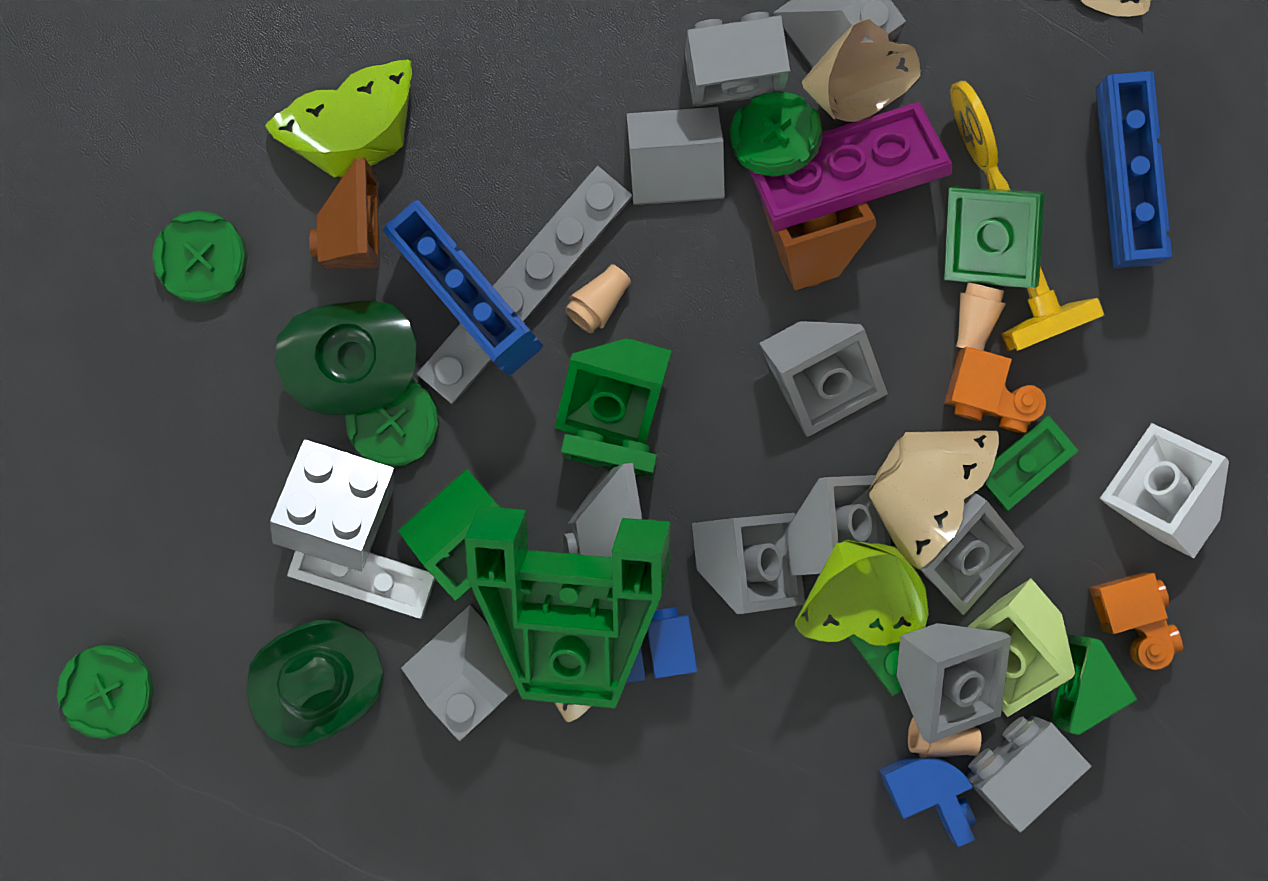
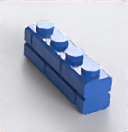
[1095,71,1172,268]
[383,200,544,376]

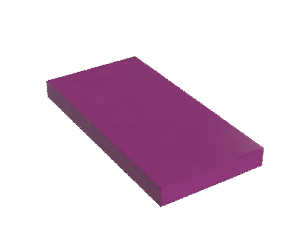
[748,102,952,231]

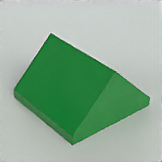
[1049,634,1137,735]

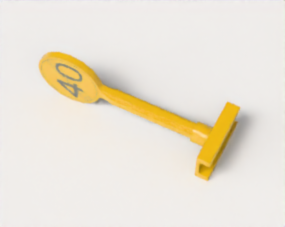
[950,81,1104,351]

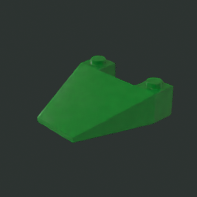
[465,506,671,708]

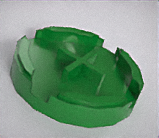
[729,91,823,177]
[152,211,248,304]
[346,379,439,467]
[57,645,154,739]

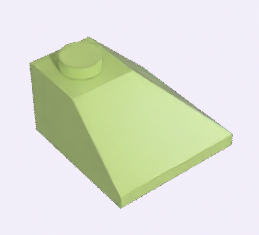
[968,578,1075,717]

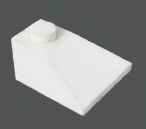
[1100,423,1229,558]

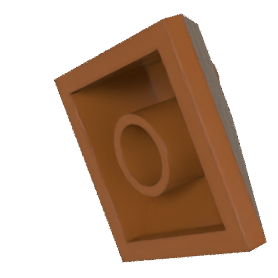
[309,158,380,269]
[761,201,877,291]

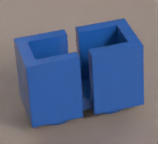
[626,607,697,683]

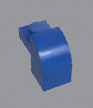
[878,755,977,847]

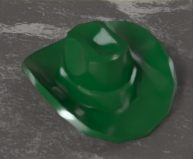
[275,301,417,415]
[246,619,384,749]

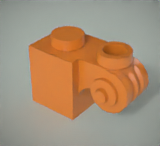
[944,346,1046,434]
[1089,573,1183,670]

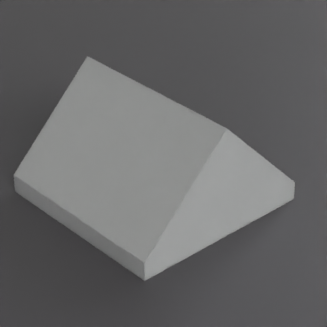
[627,107,725,205]

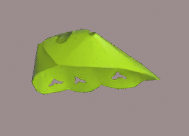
[265,60,412,178]
[795,540,929,646]

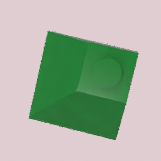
[555,338,672,446]

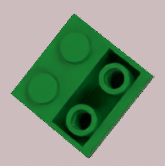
[398,469,529,601]

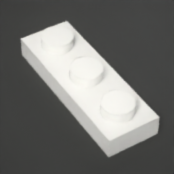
[287,551,435,619]

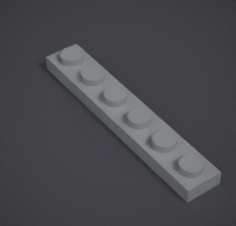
[417,165,633,405]

